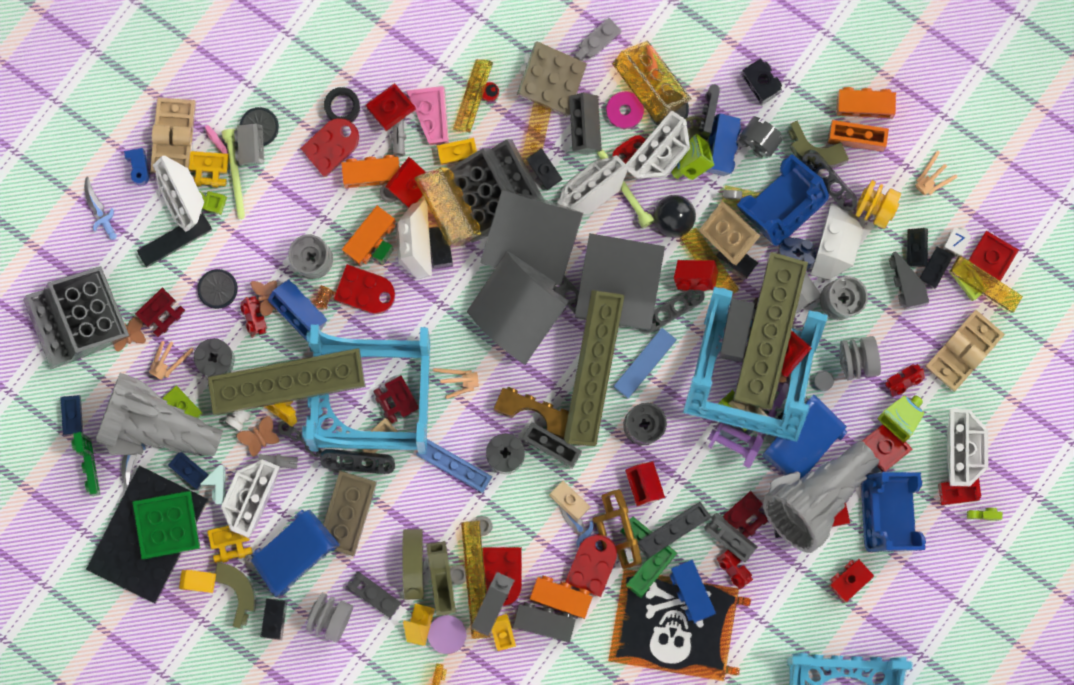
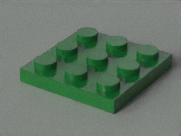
[133,491,201,560]

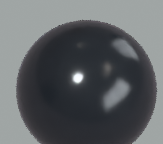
[653,195,696,238]

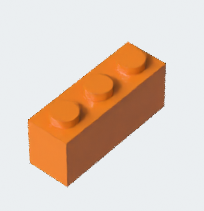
[836,87,896,119]
[827,120,889,152]
[341,155,400,189]
[341,205,396,267]
[530,575,593,619]

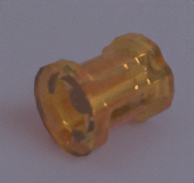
[312,285,335,310]

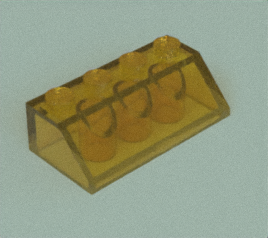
[612,40,692,122]
[415,167,482,246]

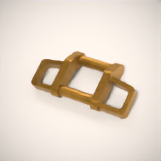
[592,489,642,569]

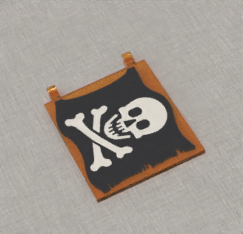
[609,569,751,681]

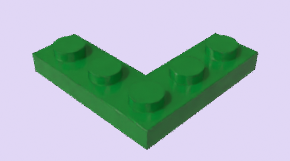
[71,432,101,496]
[620,516,678,598]

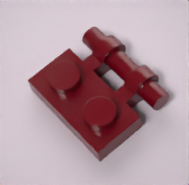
[135,287,185,337]
[373,375,419,424]
[723,490,769,538]

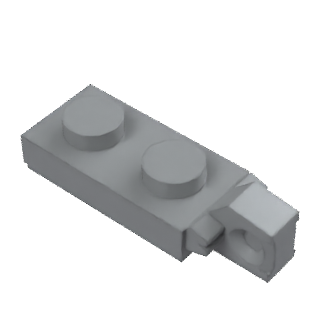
[575,18,622,61]

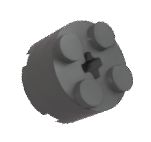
[738,116,784,158]
[194,338,235,378]
[486,433,525,474]

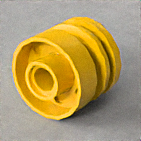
[855,180,902,229]

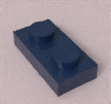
[60,395,83,436]
[168,452,209,491]

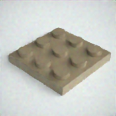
[517,41,587,116]

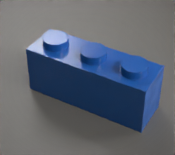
[706,113,741,176]
[268,279,328,341]
[669,559,716,623]

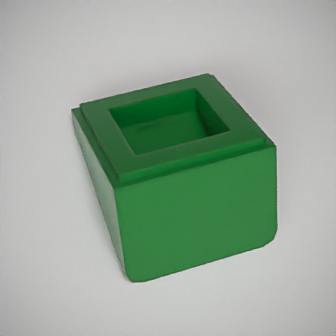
[372,241,394,265]

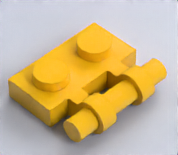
[188,151,229,188]
[207,525,253,563]

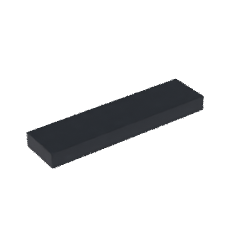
[137,213,213,268]
[638,502,711,559]

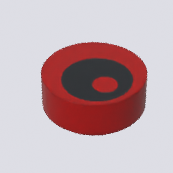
[480,82,499,102]

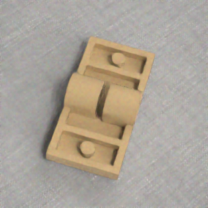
[150,97,196,173]
[925,310,1005,392]

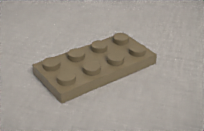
[323,471,377,556]

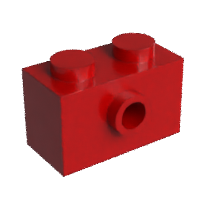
[674,260,718,291]
[625,461,665,507]
[829,559,875,603]

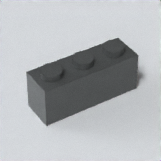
[569,92,602,155]
[719,298,756,363]
[522,422,582,469]
[513,602,576,643]

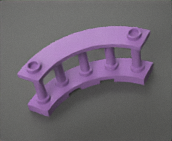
[708,377,791,469]

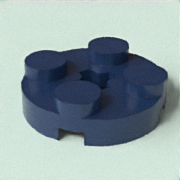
[778,237,817,271]

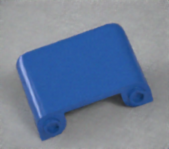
[737,154,829,246]
[762,394,847,479]
[861,472,926,553]
[251,510,340,598]

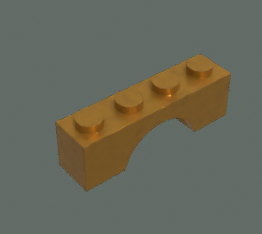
[494,387,569,440]

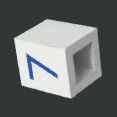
[943,227,972,259]

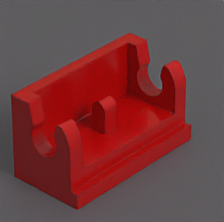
[938,478,981,506]

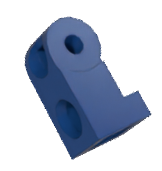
[124,148,149,186]

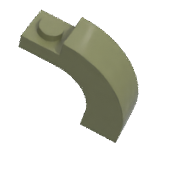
[788,121,849,169]
[402,529,424,600]
[215,562,256,629]

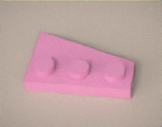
[406,86,449,145]

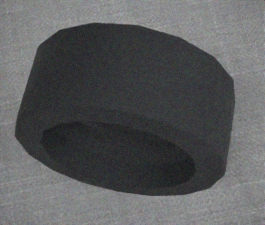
[324,87,360,122]

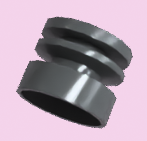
[623,403,667,446]

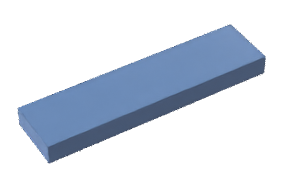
[614,328,677,399]
[416,439,493,493]

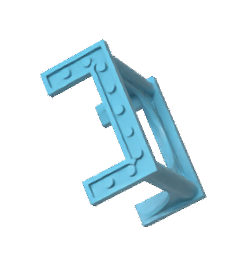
[683,287,828,441]
[302,325,430,454]
[787,653,912,685]

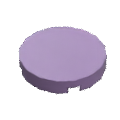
[428,615,467,654]

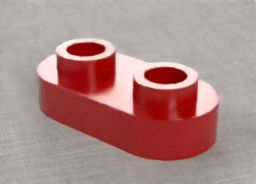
[612,135,646,164]

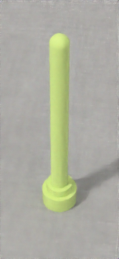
[221,129,245,219]
[597,149,654,229]

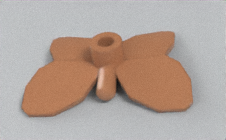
[250,280,277,316]
[114,316,146,352]
[236,416,280,457]

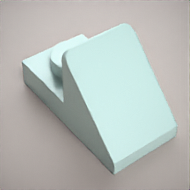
[200,465,226,506]

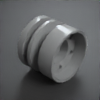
[288,234,333,279]
[820,276,868,320]
[839,336,881,381]
[306,593,353,643]

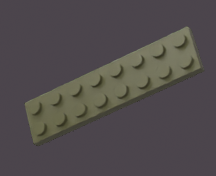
[733,252,808,411]
[564,290,625,446]
[208,348,366,416]

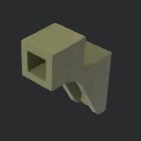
[426,541,456,616]

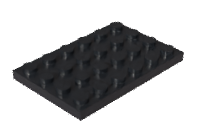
[86,465,209,604]

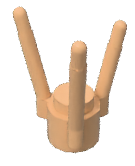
[915,151,957,196]
[149,341,194,380]
[433,368,479,399]

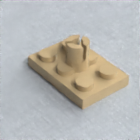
[699,201,760,265]

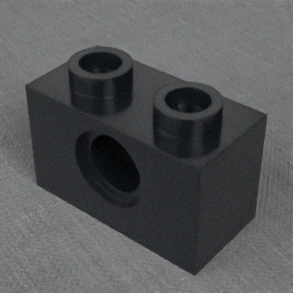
[741,58,782,106]
[429,225,453,269]
[261,598,288,640]

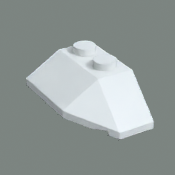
[626,110,690,179]
[557,155,628,214]
[153,156,204,232]
[396,200,432,279]
[810,203,863,280]
[947,409,988,486]
[221,460,280,538]

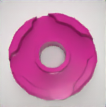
[606,91,644,129]

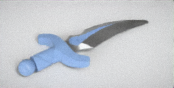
[84,176,117,240]

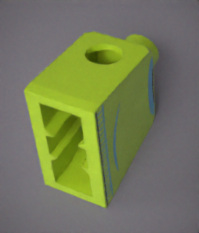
[671,133,714,180]
[877,395,924,443]

